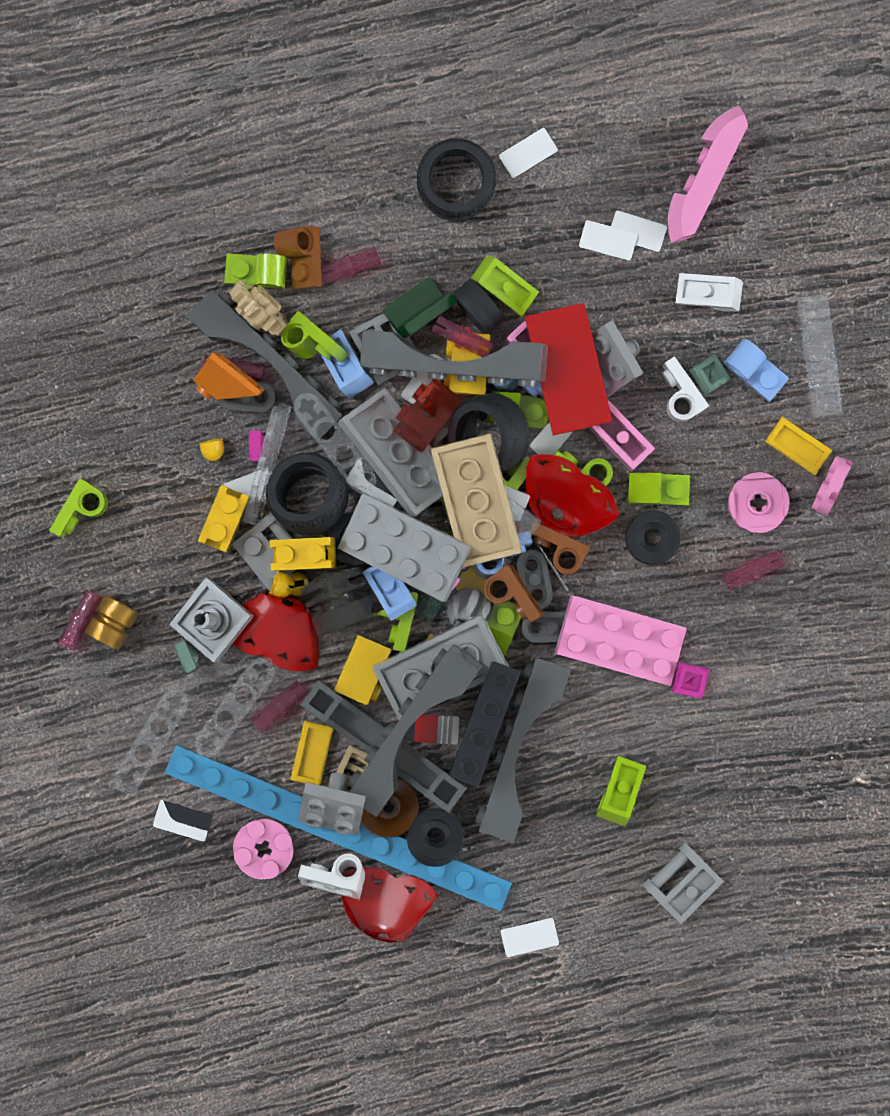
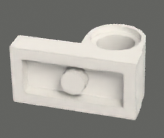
[675,273,743,312]
[662,356,709,422]
[298,854,365,899]

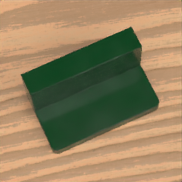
[383,277,457,339]

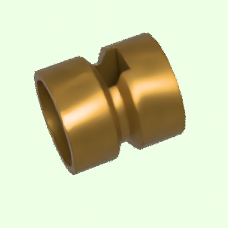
[84,595,139,650]

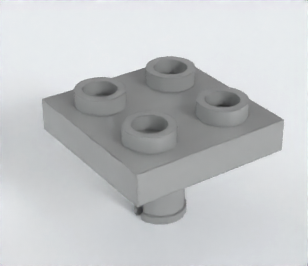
[592,321,643,397]
[169,577,254,663]
[298,772,366,835]

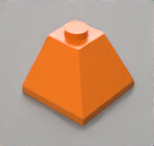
[193,352,266,400]

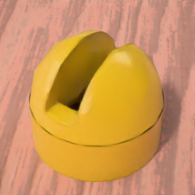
[199,438,224,461]
[270,571,295,597]
[287,572,309,597]

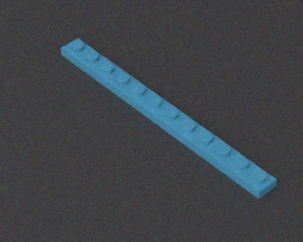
[165,745,512,911]

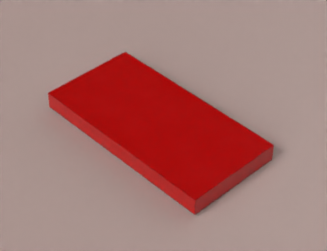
[525,303,613,436]

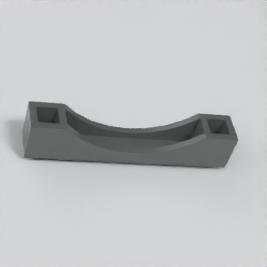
[186,289,343,444]
[360,330,548,387]
[347,644,483,817]
[475,657,571,843]
[301,680,467,813]

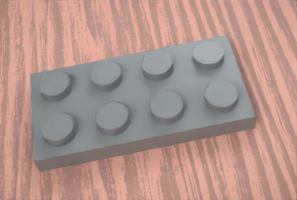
[338,388,443,517]
[338,493,472,602]
[372,614,509,720]

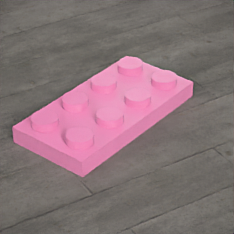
[555,595,687,686]

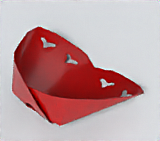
[526,454,619,537]
[233,592,320,671]
[341,867,437,943]

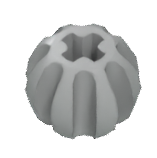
[447,588,492,627]

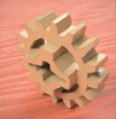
[229,280,288,336]

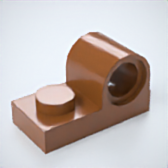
[274,226,322,290]
[530,522,590,575]
[484,564,545,623]

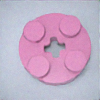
[811,456,853,517]
[728,472,789,533]
[233,818,294,879]

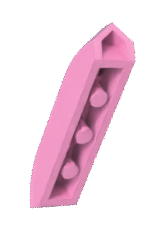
[668,106,748,243]

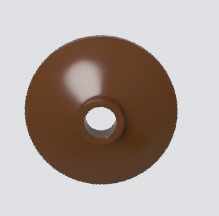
[361,778,419,837]

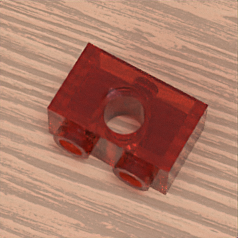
[393,379,463,453]

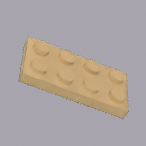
[431,433,522,567]

